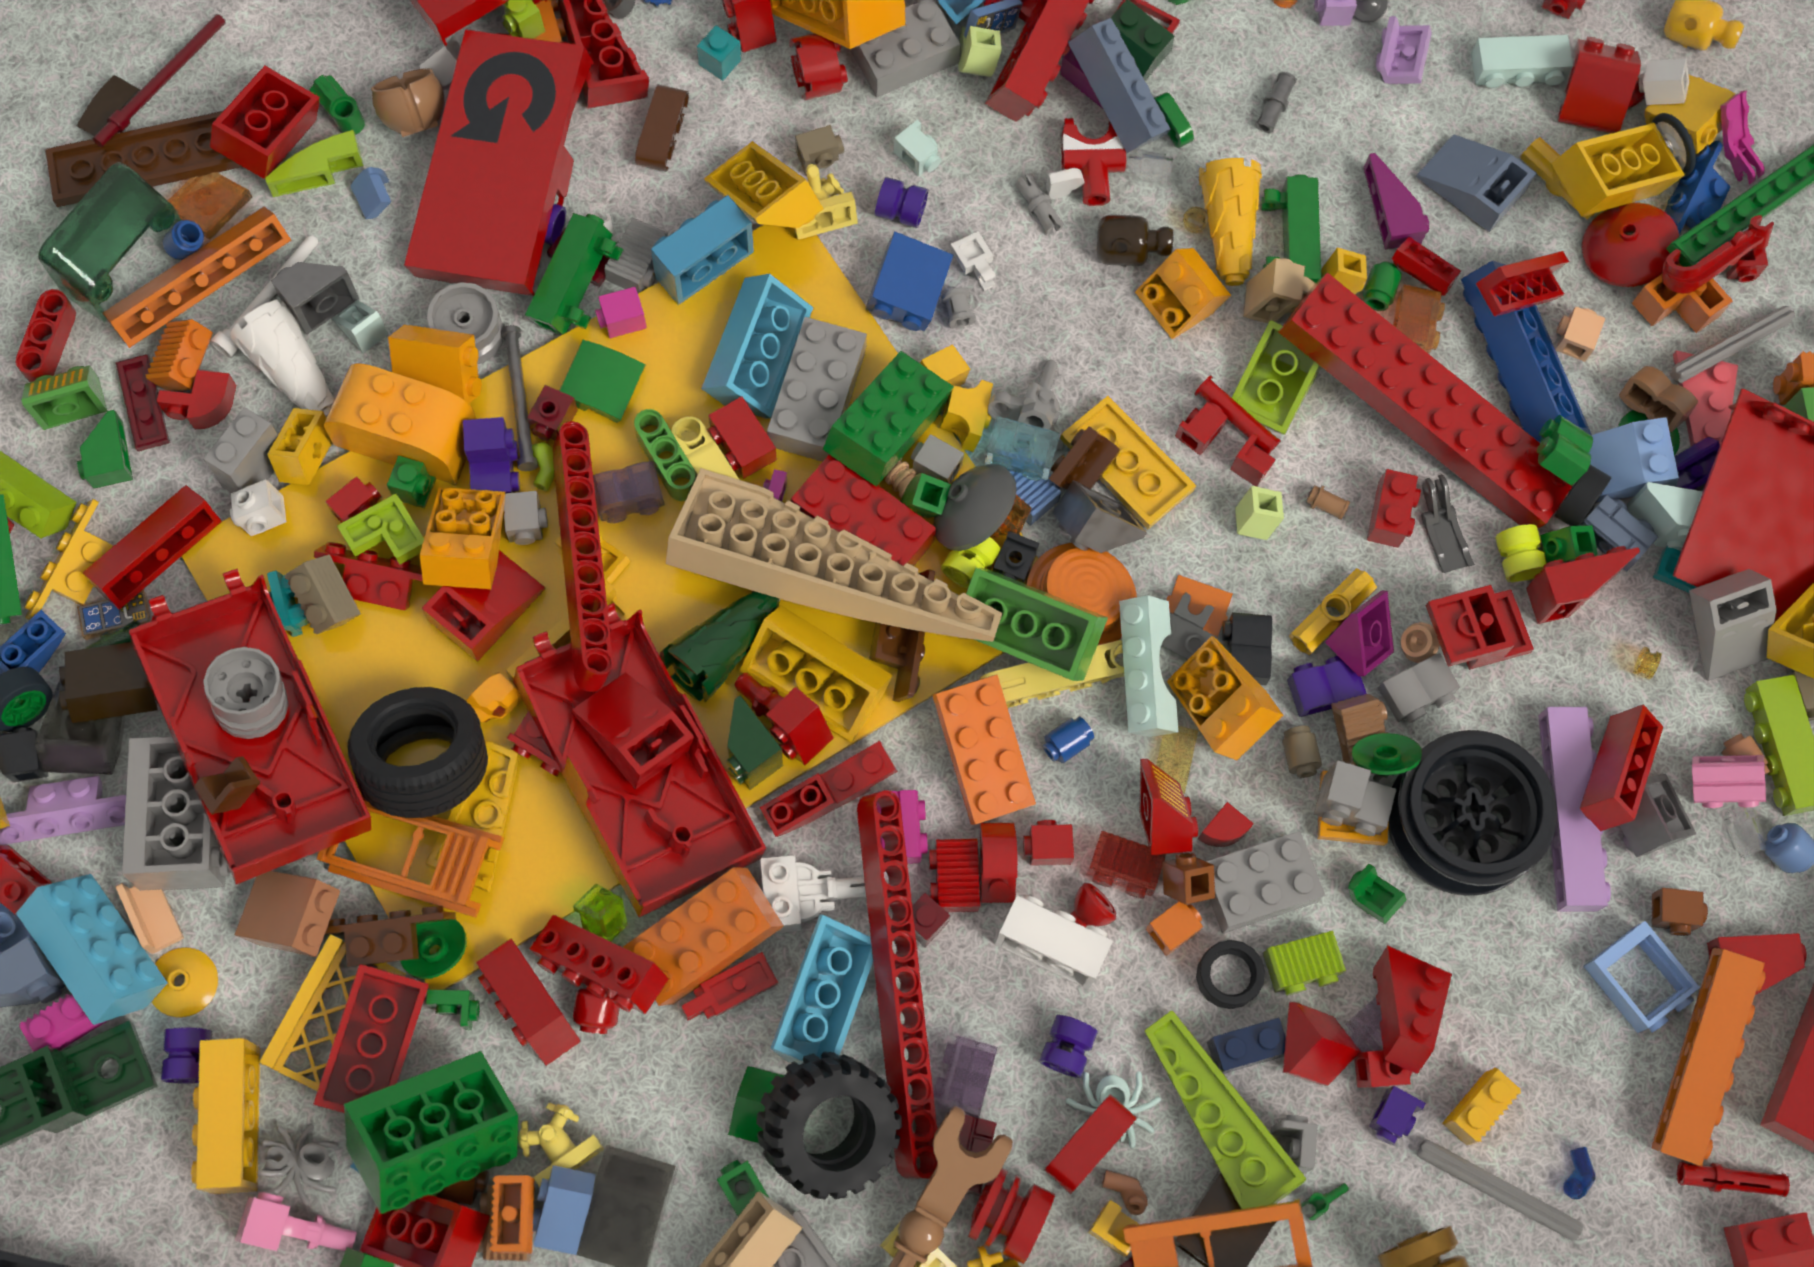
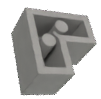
[1313,760,1396,836]

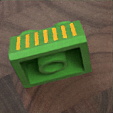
[21,365,108,430]

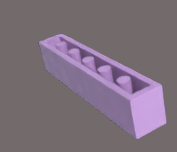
[1538,707,1611,912]

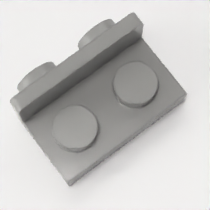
[1271,1115,1318,1174]

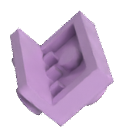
[1376,16,1432,84]

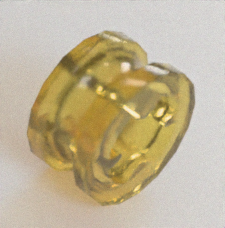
[1633,647,1662,680]

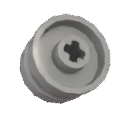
[427,282,503,364]

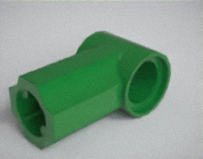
[309,75,365,135]

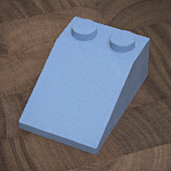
[1572,417,1679,502]

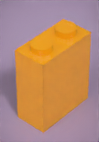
[388,324,482,404]

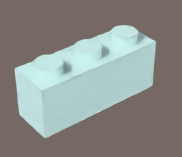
[1471,35,1573,88]

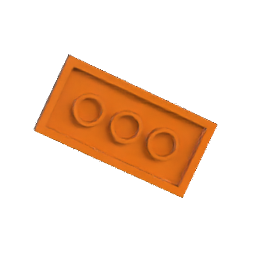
[932,674,1036,825]

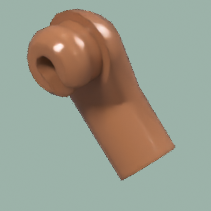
[1102,1170,1148,1215]

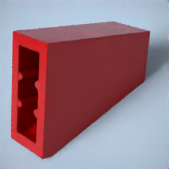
[1707,933,1807,995]

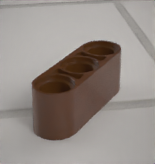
[635,84,689,172]

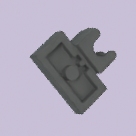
[1162,592,1217,659]

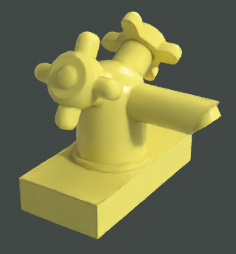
[794,164,858,240]
[518,1103,605,1187]

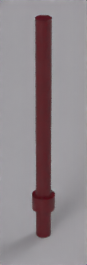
[93,14,226,147]

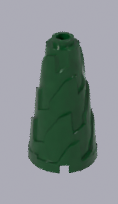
[660,591,780,702]

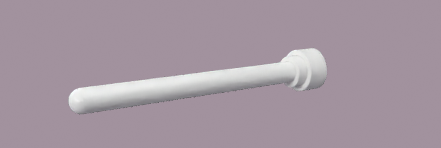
[210,235,318,358]

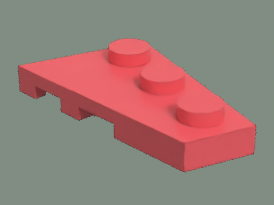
[1673,350,1738,446]

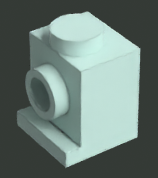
[894,120,942,177]

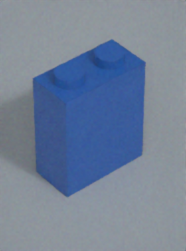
[865,232,953,331]

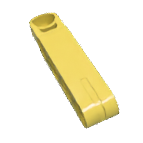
[672,416,739,480]
[979,640,1124,708]

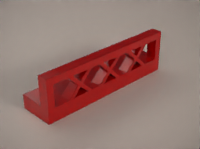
[1476,251,1569,317]

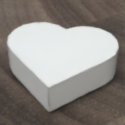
[1046,168,1084,199]

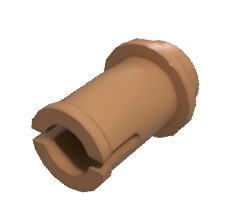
[1306,485,1350,520]

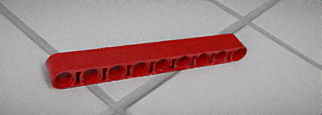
[553,421,613,692]

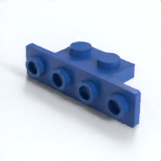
[1664,140,1731,235]

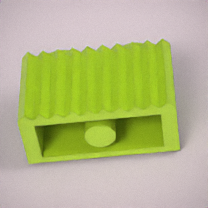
[1263,931,1346,996]

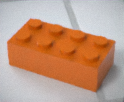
[623,867,784,1006]

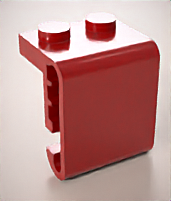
[1557,37,1641,134]

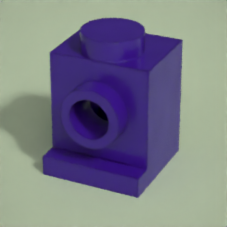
[1369,1086,1426,1145]

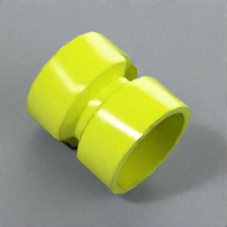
[1495,524,1547,583]
[941,537,1001,589]

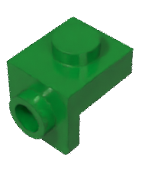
[1348,863,1406,925]

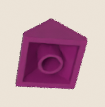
[1325,590,1394,677]

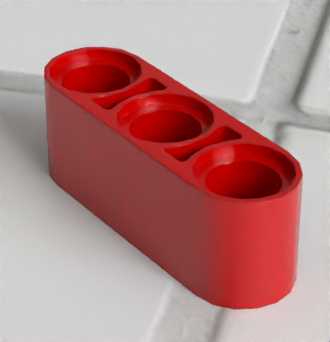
[15,289,76,382]
[1044,1094,1137,1194]

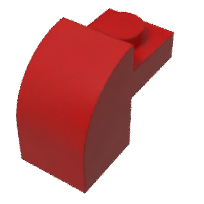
[157,370,237,430]
[980,823,1018,903]

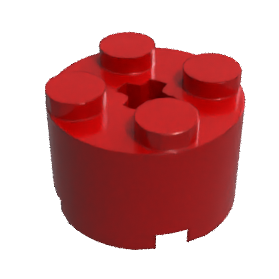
[789,33,848,101]

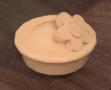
[1401,622,1440,663]

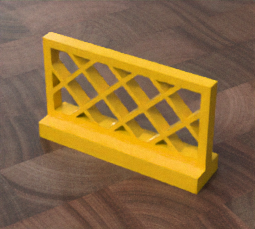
[259,934,406,1091]

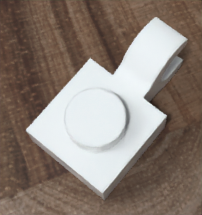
[950,231,996,291]

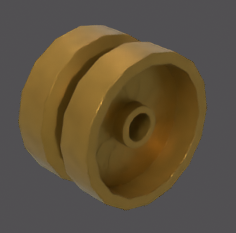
[1377,1225,1469,1267]

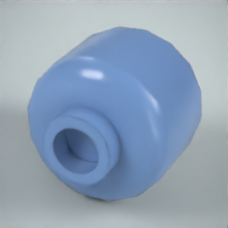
[1764,823,1814,873]

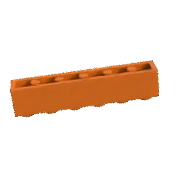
[103,206,291,348]
[1651,948,1765,1166]

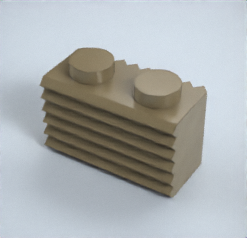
[285,554,361,634]

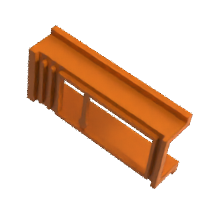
[316,794,504,918]
[1123,1199,1313,1267]

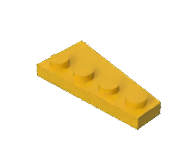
[425,740,520,893]

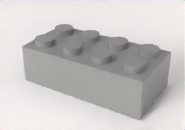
[767,317,867,462]

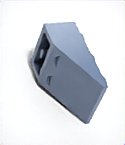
[1416,134,1536,232]

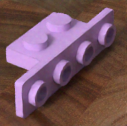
[0,776,126,845]

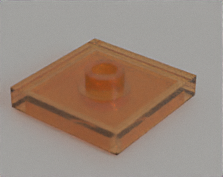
[161,172,252,240]

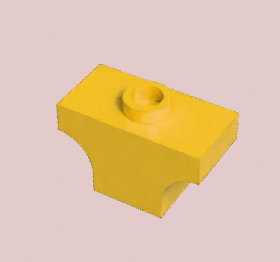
[940,380,993,452]

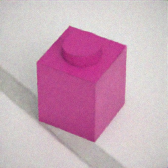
[595,286,647,338]

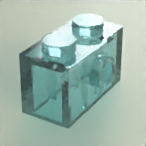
[985,416,1060,481]

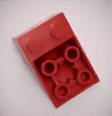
[1526,546,1640,624]
[422,550,546,662]
[571,672,694,790]

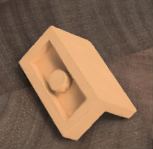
[115,883,184,954]

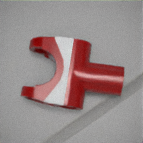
[1061,118,1126,206]

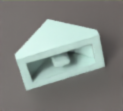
[332,300,388,353]

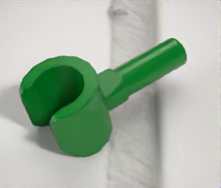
[1301,1183,1349,1221]

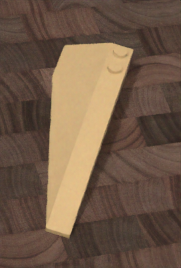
[666,468,1002,642]

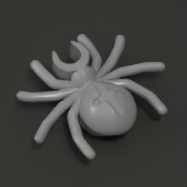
[259,1124,339,1205]

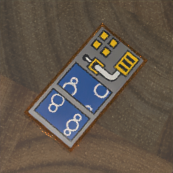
[77,590,152,640]

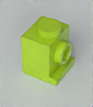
[502,0,545,39]

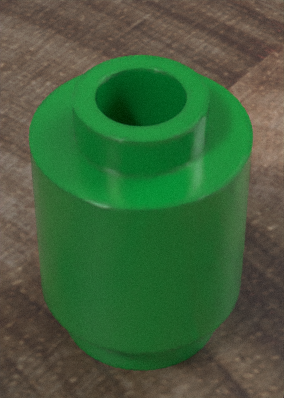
[1363,262,1402,311]

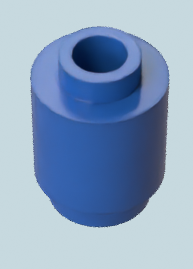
[163,220,204,260]
[1043,716,1095,764]

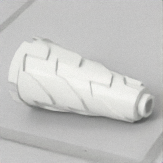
[230,300,335,418]

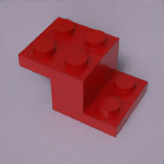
[1425,585,1534,670]

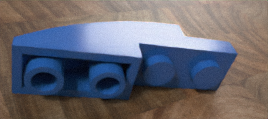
[0,610,66,674]

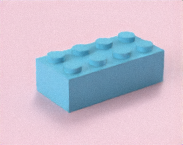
[16,874,168,1025]

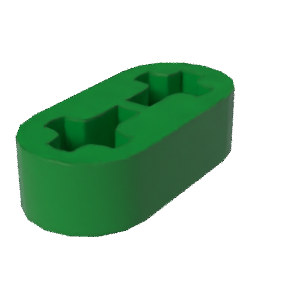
[1154,92,1194,148]

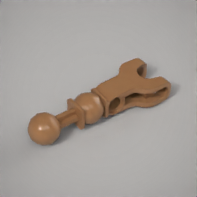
[889,1106,1013,1267]

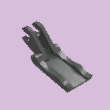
[1421,474,1475,573]

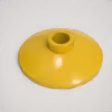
[152,948,218,1018]

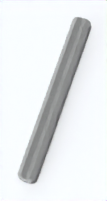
[1670,306,1795,383]
[1417,1140,1583,1240]

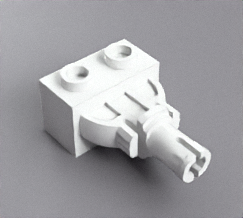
[761,855,866,933]

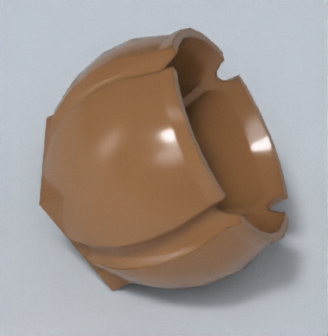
[371,68,445,137]

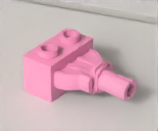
[235,1192,356,1251]

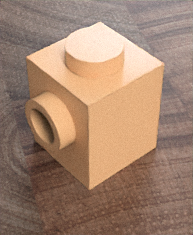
[1556,306,1606,362]

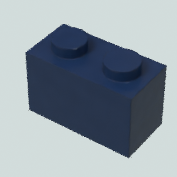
[1207,1018,1286,1074]

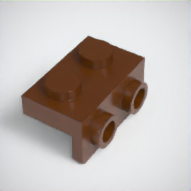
[1048,426,1120,490]

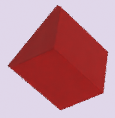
[1283,1002,1361,1086]

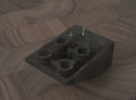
[576,1145,678,1267]

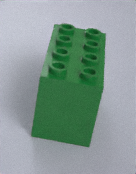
[344,1051,518,1214]

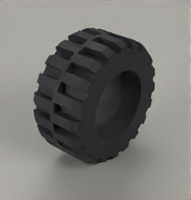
[756,1052,902,1200]

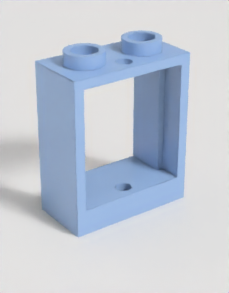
[1583,921,1700,1033]

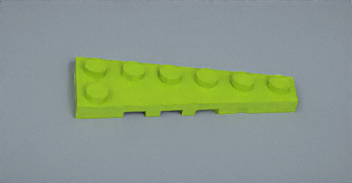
[1144,1010,1306,1209]

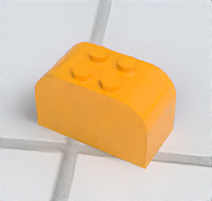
[324,363,477,485]

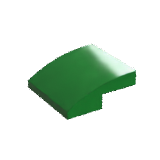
[559,340,646,423]

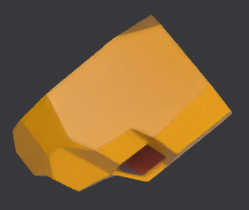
[466,672,523,723]

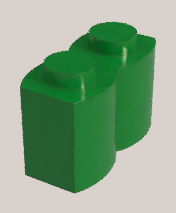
[1537,414,1593,486]

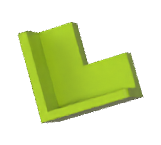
[337,493,424,564]

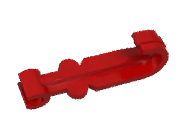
[1662,215,1774,294]

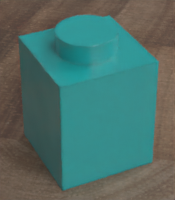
[697,25,742,81]

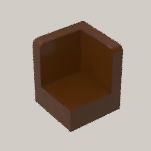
[194,756,260,814]

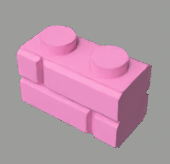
[1692,755,1766,808]

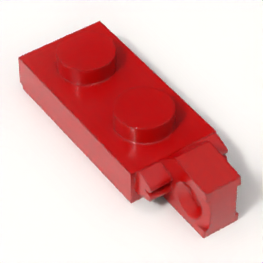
[681,952,778,1021]

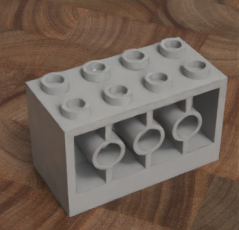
[122,736,231,891]

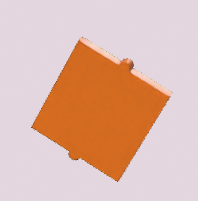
[1166,575,1233,639]

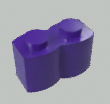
[1287,656,1367,717]

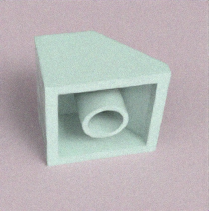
[1627,482,1703,551]

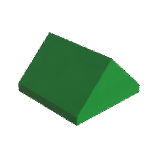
[728,1066,784,1143]

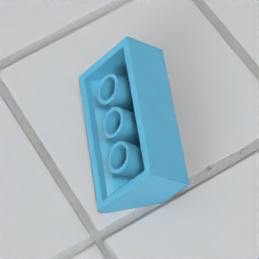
[701,274,813,419]
[770,914,873,1065]

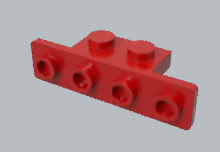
[313,542,423,611]

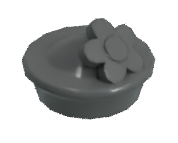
[1354,0,1388,22]

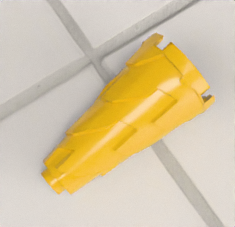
[1198,158,1262,286]

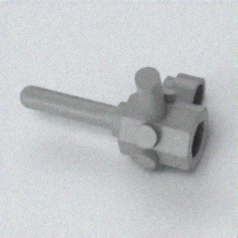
[988,360,1063,452]

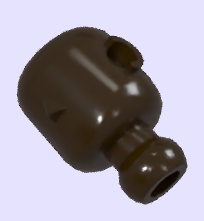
[1097,215,1174,267]

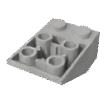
[1689,569,1776,681]

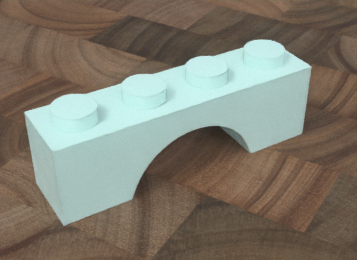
[1119,595,1178,737]

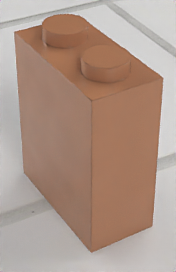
[234,871,341,957]

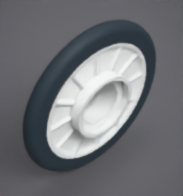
[1652,113,1696,177]

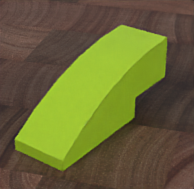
[266,130,364,197]

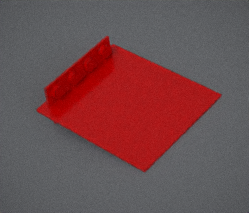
[1673,389,1814,623]

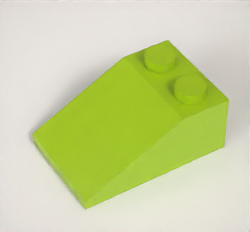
[1232,320,1321,435]

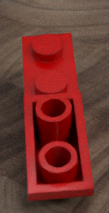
[760,740,898,837]

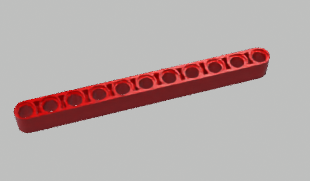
[857,790,938,1179]

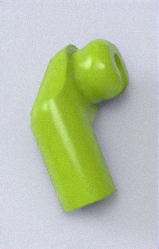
[532,442,555,491]

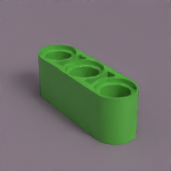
[634,409,696,501]

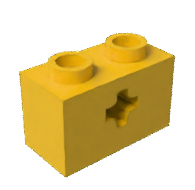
[267,408,332,485]

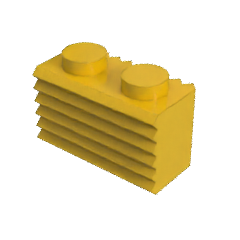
[1442,1067,1521,1145]

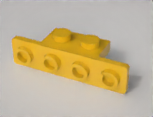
[24,499,113,620]

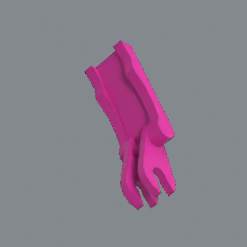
[1720,90,1765,185]

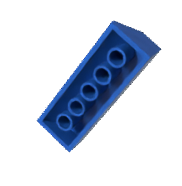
[1461,260,1592,443]

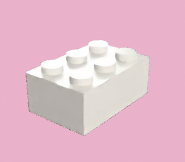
[995,895,1113,990]

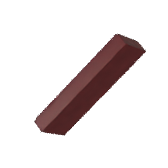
[115,354,170,452]

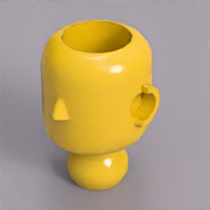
[1664,0,1744,51]

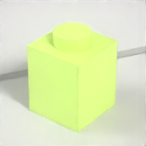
[1235,486,1284,540]

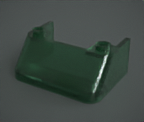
[38,162,182,323]

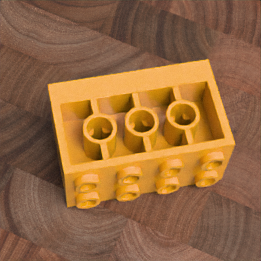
[770,0,906,49]

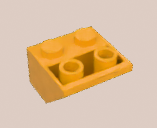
[1135,248,1231,339]

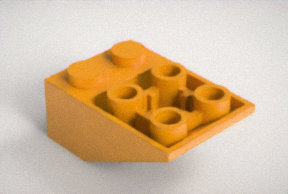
[420,487,506,589]
[1167,636,1284,760]

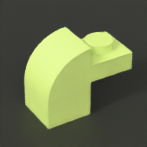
[958,26,1002,77]

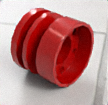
[968,1168,1055,1265]

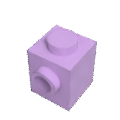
[1314,0,1357,26]

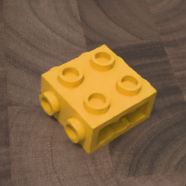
[1644,74,1736,154]

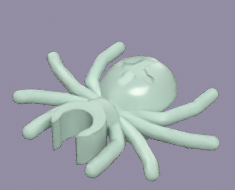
[1065,1071,1161,1148]

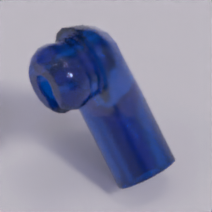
[1563,1147,1596,1199]

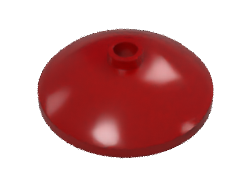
[1582,203,1679,287]

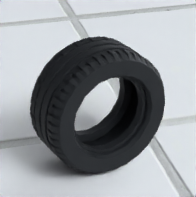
[347,687,488,818]

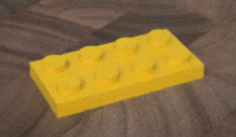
[1060,395,1197,529]

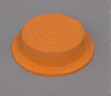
[1026,543,1137,645]

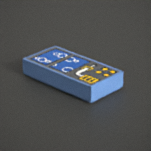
[964,0,1023,37]

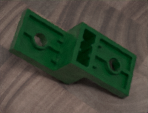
[0,1020,158,1149]

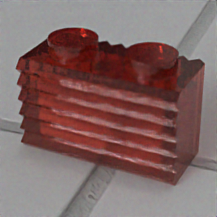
[1086,831,1166,899]

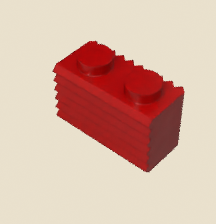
[929,838,980,913]

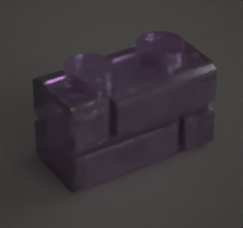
[933,1036,998,1118]

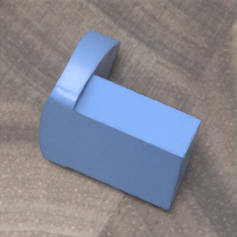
[350,167,391,219]

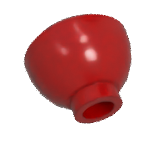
[1070,883,1117,928]

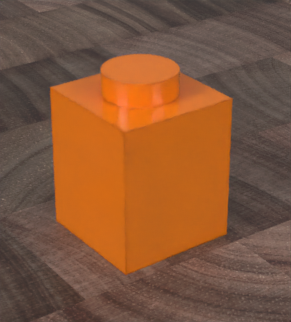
[1146,902,1203,957]

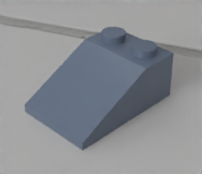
[0,938,66,1008]

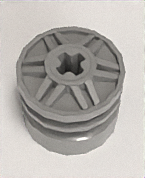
[204,647,288,739]

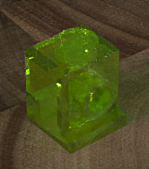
[573,884,628,942]

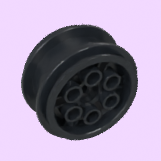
[1388,730,1557,896]

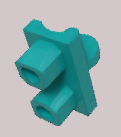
[267,570,309,637]

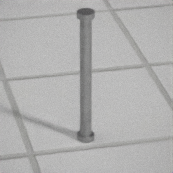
[501,325,538,471]

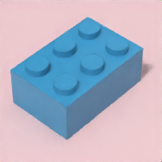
[651,195,754,305]

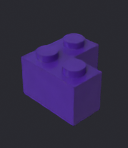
[463,417,520,494]

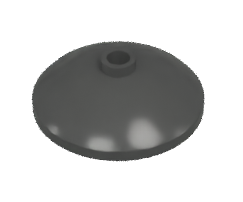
[933,464,1017,551]

